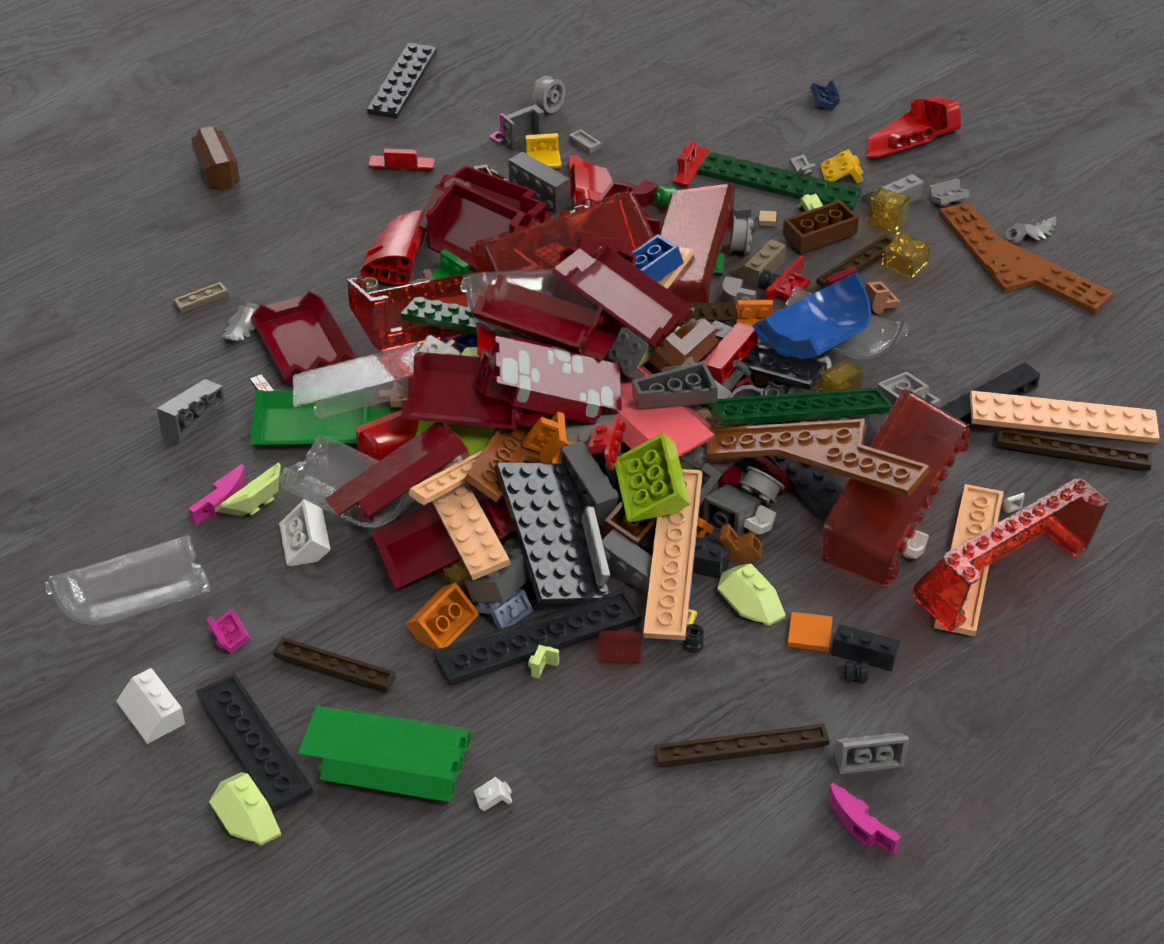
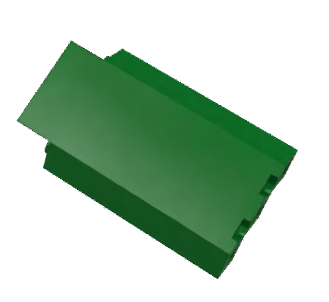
[251,388,391,445]
[298,706,472,802]

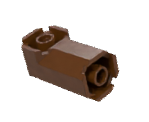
[191,126,240,191]
[648,319,719,372]

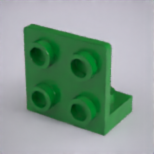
[421,249,469,290]

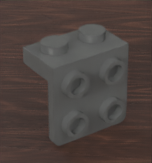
[605,327,648,380]

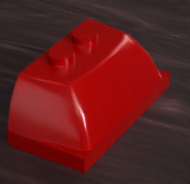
[355,409,420,467]

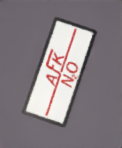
[249,374,275,391]

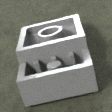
[877,372,941,421]

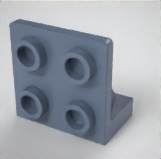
[474,589,533,630]

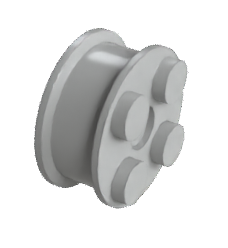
[531,76,566,113]
[729,216,753,255]
[738,466,785,506]

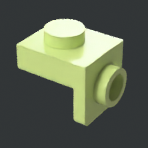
[797,194,823,211]
[528,645,559,679]

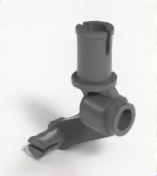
[718,360,751,392]

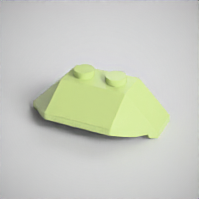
[214,462,281,517]
[717,564,786,626]
[209,772,281,845]

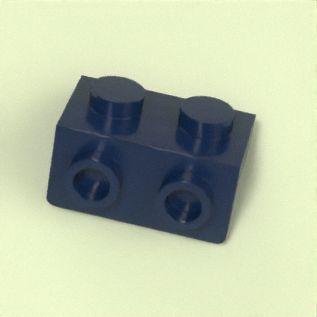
[810,80,840,110]

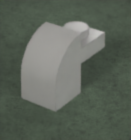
[722,276,756,305]

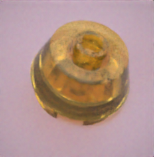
[443,558,470,589]

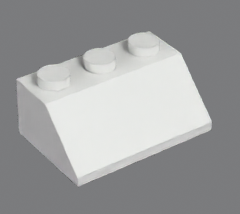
[279,499,331,566]
[116,668,185,744]

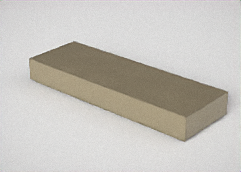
[173,282,229,314]

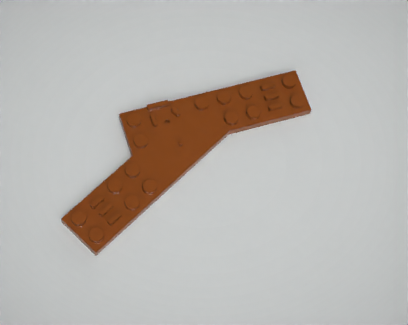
[939,202,1114,314]
[707,419,930,497]
[464,425,552,502]

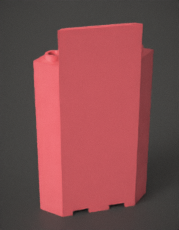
[601,365,714,457]

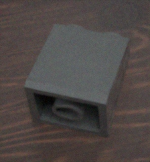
[703,484,761,536]

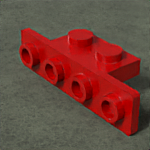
[673,141,710,187]
[369,149,435,171]
[765,255,810,302]
[588,414,626,470]

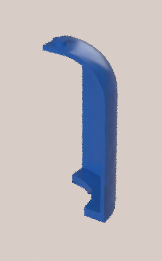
[752,273,871,359]

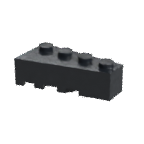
[640,526,730,579]

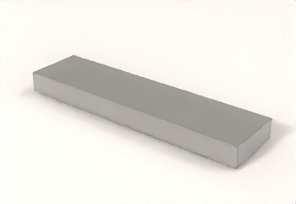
[581,507,610,586]

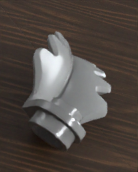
[1006,216,1057,244]
[222,302,260,342]

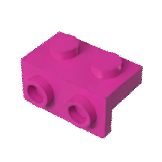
[206,609,251,654]

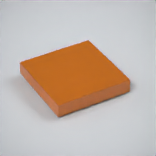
[788,612,833,652]

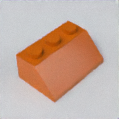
[405,582,480,650]

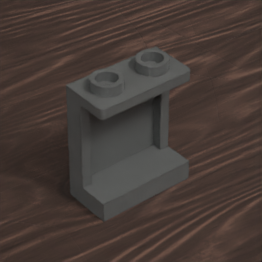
[503,104,545,150]
[700,463,722,504]

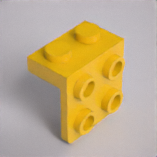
[526,133,561,169]
[820,149,863,184]

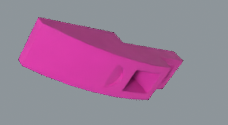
[188,464,246,526]
[828,783,901,856]

